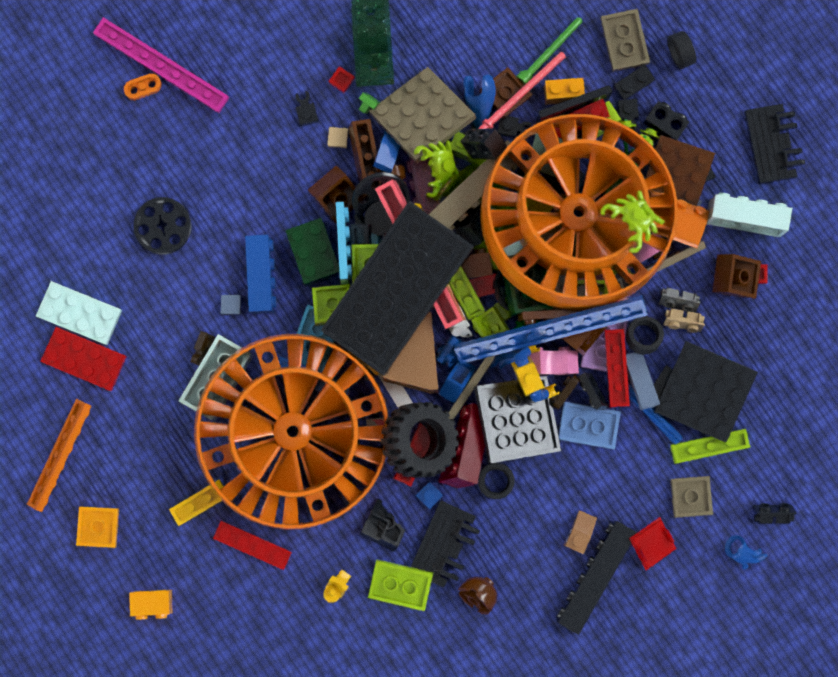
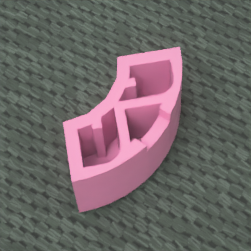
[530,347,579,376]

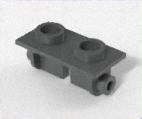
[658,287,700,313]

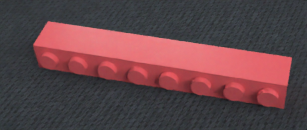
[375,180,466,329]

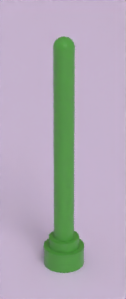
[516,17,582,85]

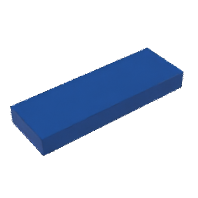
[373,130,400,173]

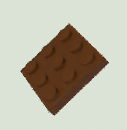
[645,135,715,206]

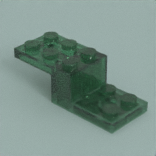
[351,0,394,87]

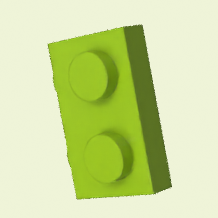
[471,306,509,338]

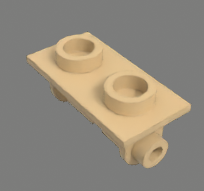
[663,308,705,333]

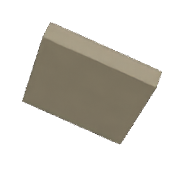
[670,476,713,518]

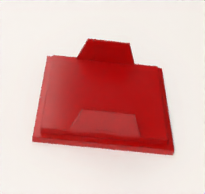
[629,517,676,570]

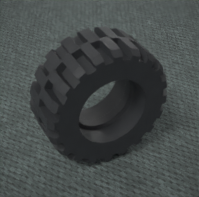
[381,402,459,478]

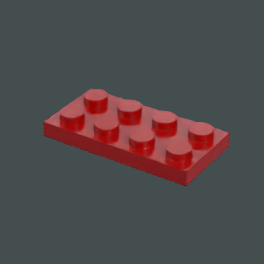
[40,327,127,392]

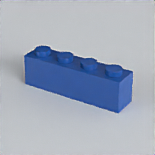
[245,235,277,314]

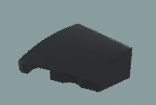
[360,499,405,552]

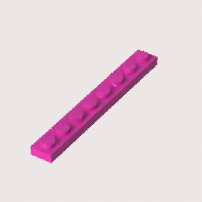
[93,17,229,113]

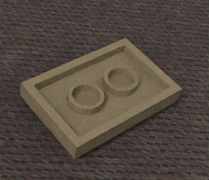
[600,9,650,72]

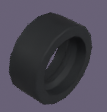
[667,31,697,69]
[625,316,664,355]
[478,463,515,499]

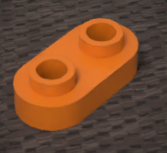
[124,74,162,100]

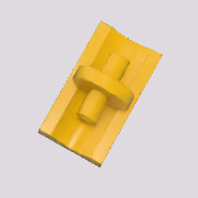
[323,570,351,603]

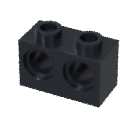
[643,101,690,140]
[460,128,507,159]

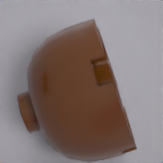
[458,576,498,615]

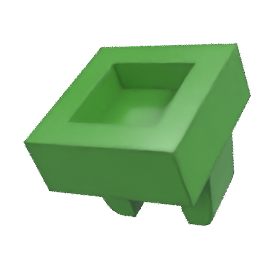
[358,92,380,114]

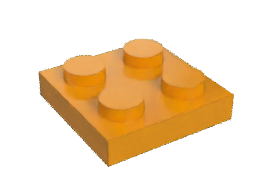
[76,507,119,548]

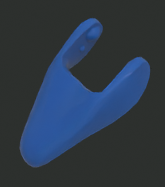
[463,74,496,129]

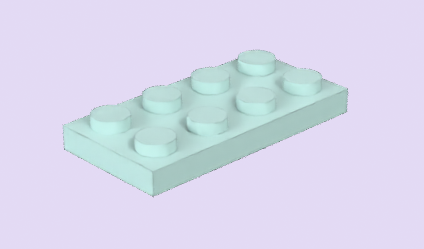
[36,281,122,345]

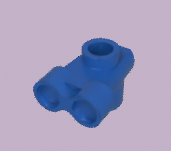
[436,335,463,367]

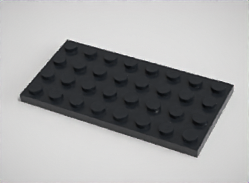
[320,201,474,376]

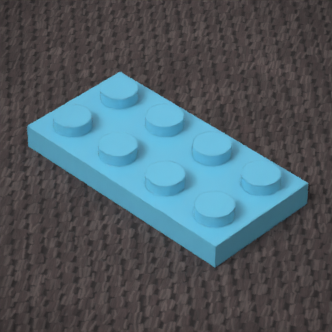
[336,202,352,285]

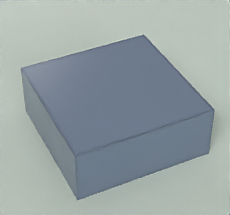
[221,295,241,315]

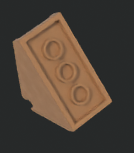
[381,312,439,394]

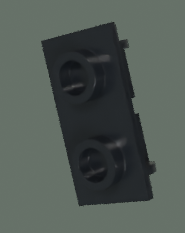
[753,503,796,524]

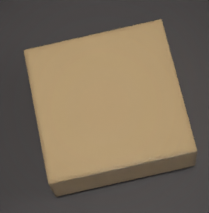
[328,127,348,148]

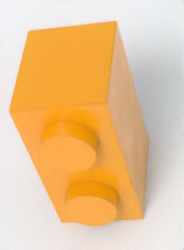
[544,78,585,105]
[129,590,172,620]

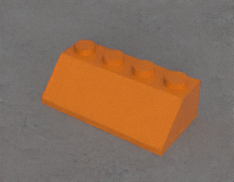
[648,189,710,248]

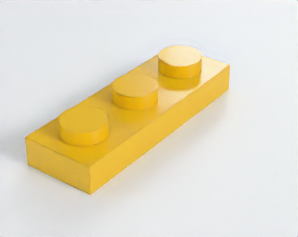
[169,479,224,526]

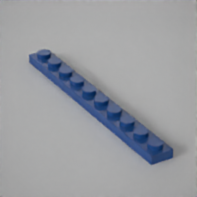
[454,295,648,364]

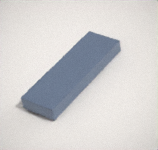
[626,352,660,410]

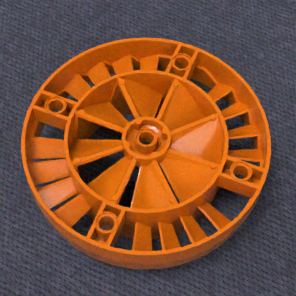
[480,114,678,310]
[194,334,389,529]

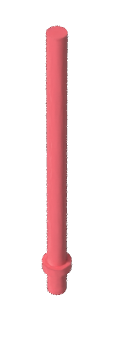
[478,52,566,129]

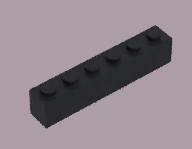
[556,521,637,635]

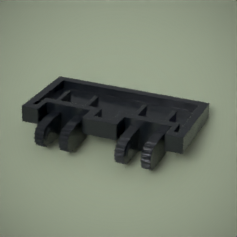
[744,104,805,184]
[411,500,480,587]

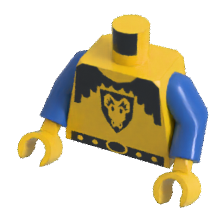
[511,345,560,402]

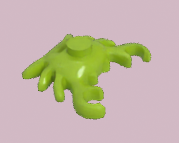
[414,140,460,198]
[600,191,664,253]

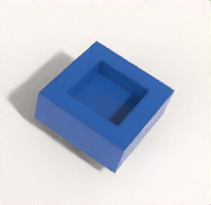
[416,482,443,509]

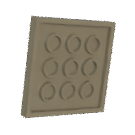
[369,67,476,163]

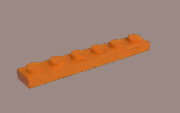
[27,399,91,512]

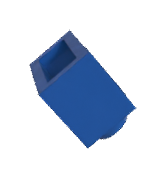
[438,360,476,404]

